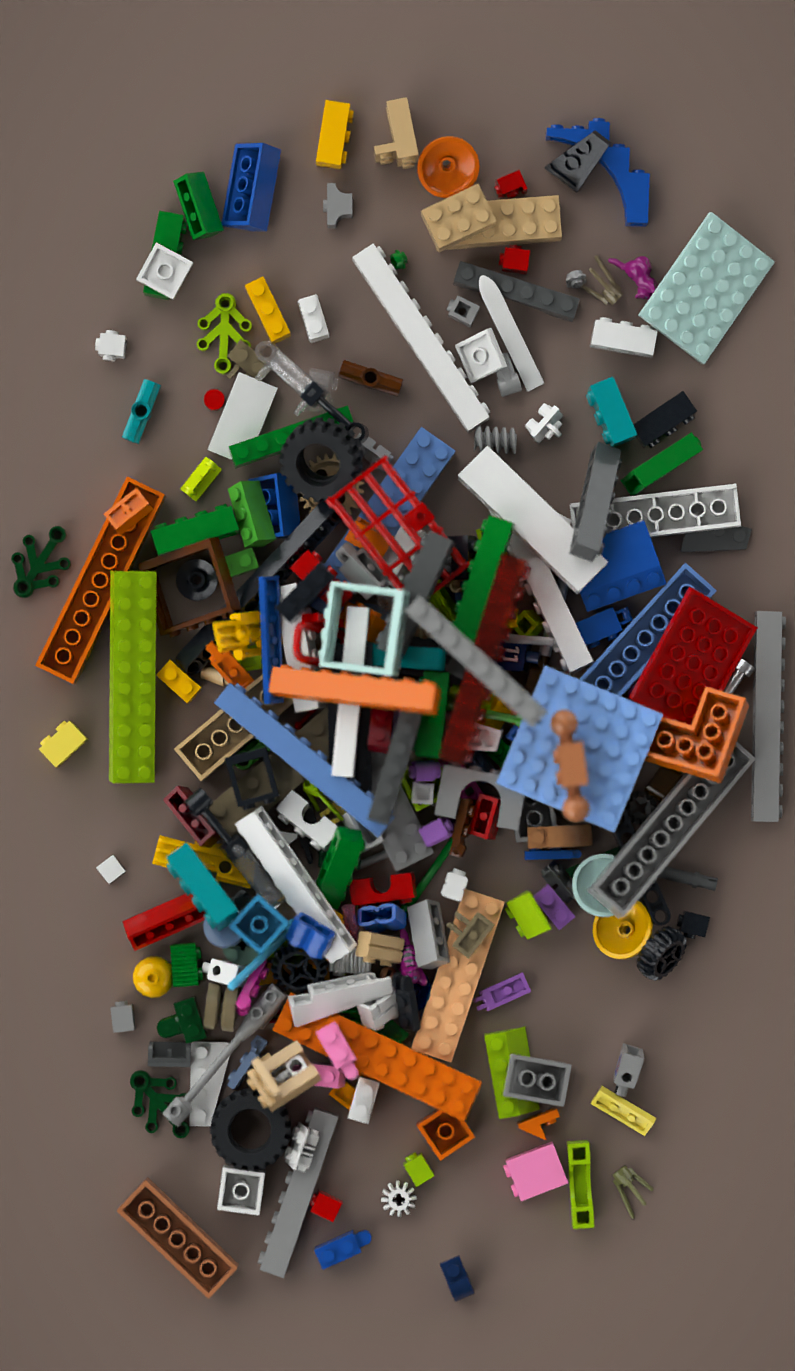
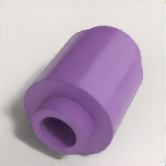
[408,760,441,782]

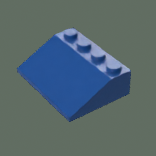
[580,520,667,612]

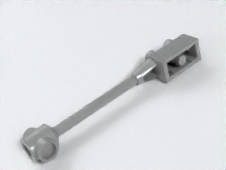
[163,983,288,1127]

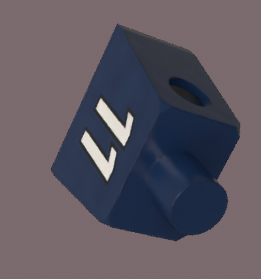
[491,631,541,672]

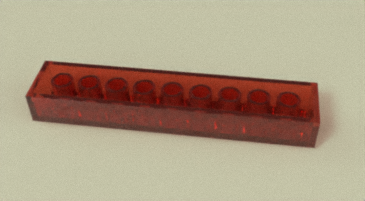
[438,553,532,766]

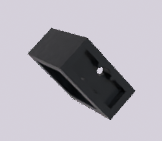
[225,747,280,810]

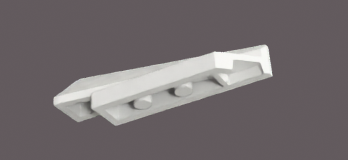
[288,972,393,1027]

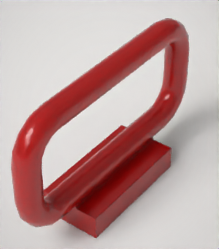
[293,613,345,670]

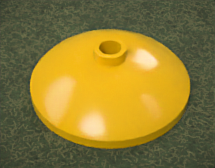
[593,901,653,959]

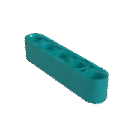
[373,644,446,671]

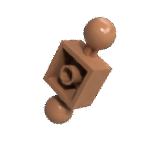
[550,710,590,822]

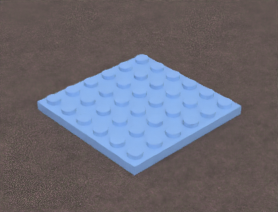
[496,666,663,832]

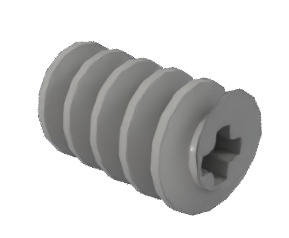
[474,426,517,455]

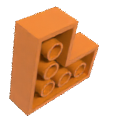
[644,687,749,784]

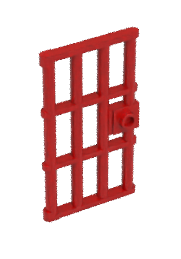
[325,455,470,595]

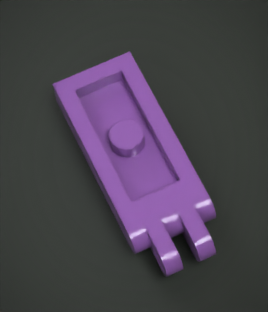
[473,972,531,1011]

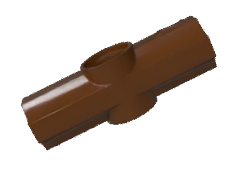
[338,360,403,397]

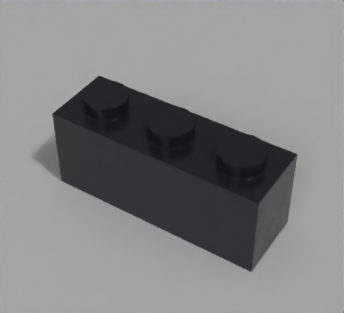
[633,391,697,449]
[275,563,337,624]

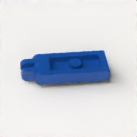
[524,847,582,860]

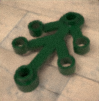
[11,526,71,598]
[130,1070,190,1138]

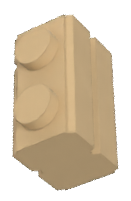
[355,931,405,967]

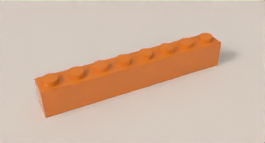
[269,665,441,715]

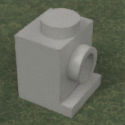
[446,295,480,328]

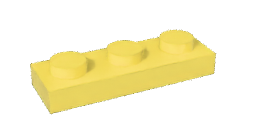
[591,1086,656,1136]

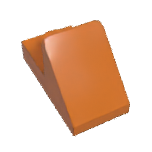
[517,1107,560,1140]

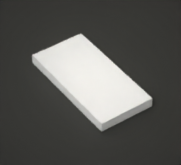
[207,372,278,460]

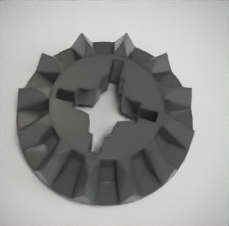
[625,791,657,824]

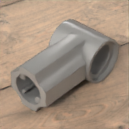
[496,352,522,397]

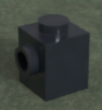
[676,911,710,939]

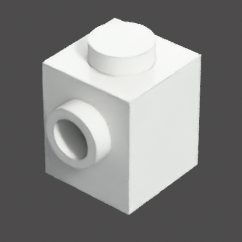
[95,330,127,361]

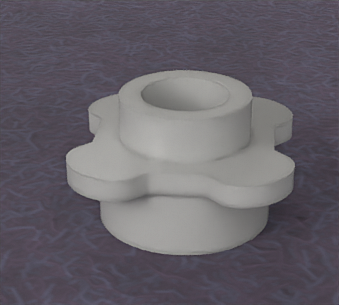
[566,270,587,288]

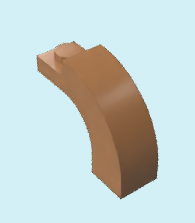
[527,824,593,849]

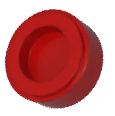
[204,389,225,411]

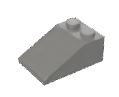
[503,1054,572,1107]

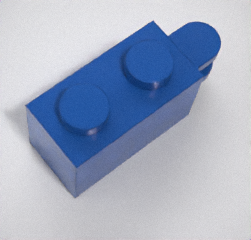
[575,607,633,649]
[314,1230,371,1270]

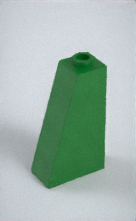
[620,432,703,496]

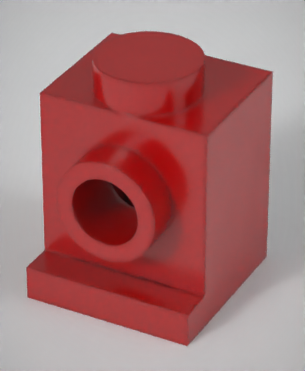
[494,170,528,199]

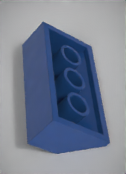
[222,143,281,231]

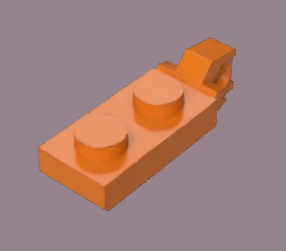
[206,641,255,688]

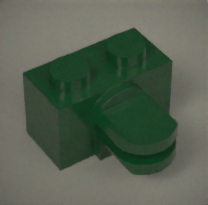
[157,996,208,1044]

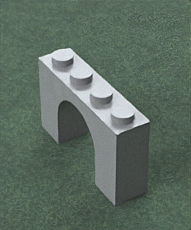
[434,761,525,831]

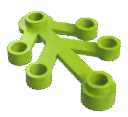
[197,293,252,374]

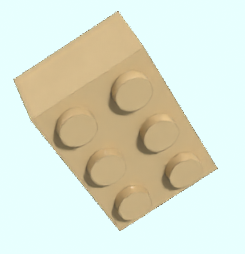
[421,184,496,252]

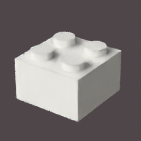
[217,1164,266,1215]

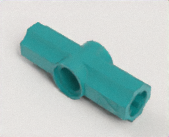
[122,379,161,444]

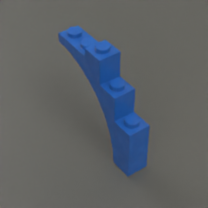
[546,118,650,227]

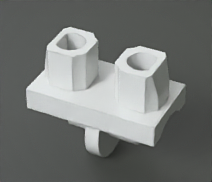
[525,403,563,444]

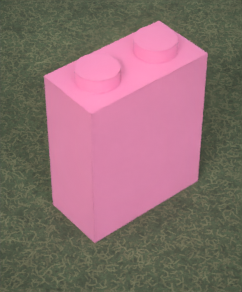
[503,1141,568,1201]

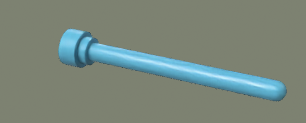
[228,919,293,990]

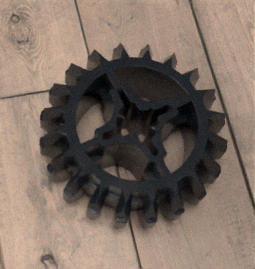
[636,926,687,981]
[271,941,328,994]

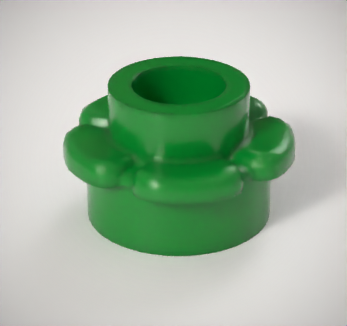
[390,250,408,270]

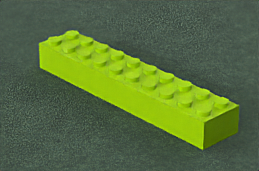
[109,571,156,783]

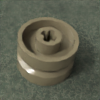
[204,983,239,1032]

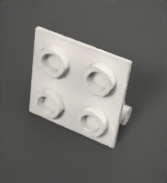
[284,1122,320,1172]

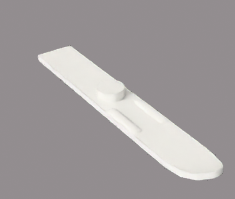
[479,275,544,392]

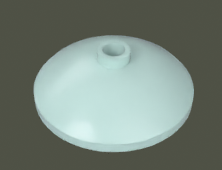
[572,854,615,917]

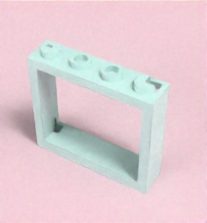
[318,581,410,677]

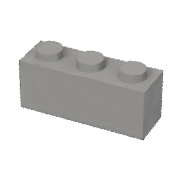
[407,900,450,970]

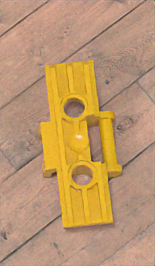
[213,611,283,660]
[152,835,257,889]

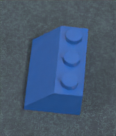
[248,473,300,539]

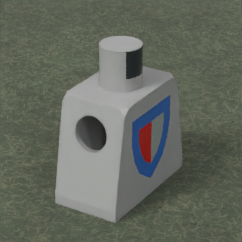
[613,1043,644,1097]

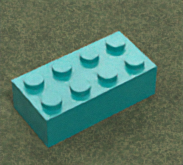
[166,842,239,932]

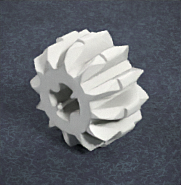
[381,1180,417,1217]

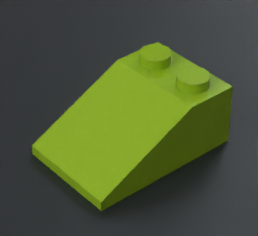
[505,890,551,940]

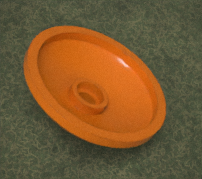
[417,136,480,198]

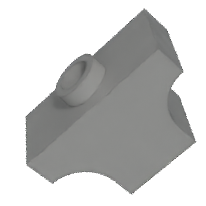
[323,183,353,228]

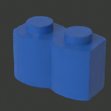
[357,903,407,933]
[285,912,336,959]

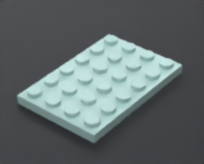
[638,212,775,364]

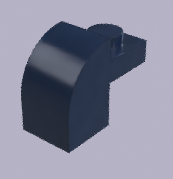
[440,1255,475,1302]

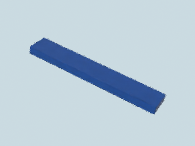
[259,576,284,704]

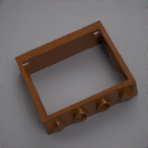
[138,537,241,638]

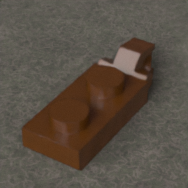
[449,798,476,857]

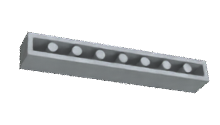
[405,596,548,728]
[257,1107,339,1278]

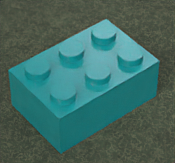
[586,376,637,447]

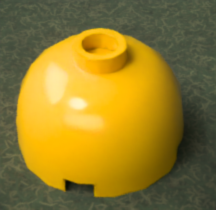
[133,956,173,998]

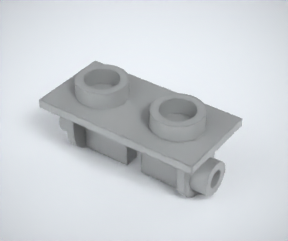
[355,433,394,472]

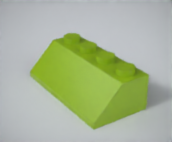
[484,1026,540,1119]

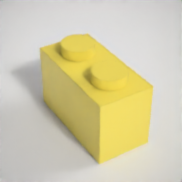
[39,720,88,768]

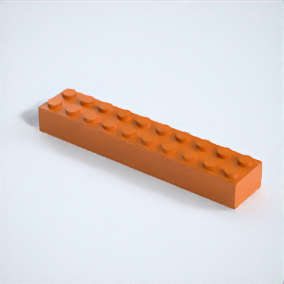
[35,476,166,685]
[272,992,483,1122]

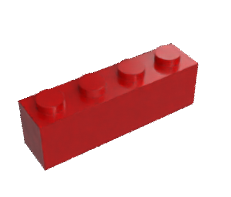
[122,894,206,951]

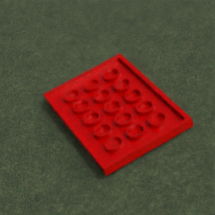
[629,587,758,726]

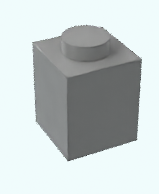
[110,1001,136,1033]

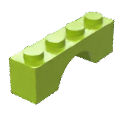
[567,1140,594,1229]

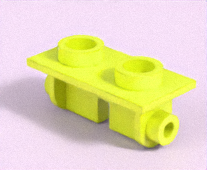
[180,457,222,502]

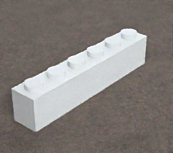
[279,583,327,713]

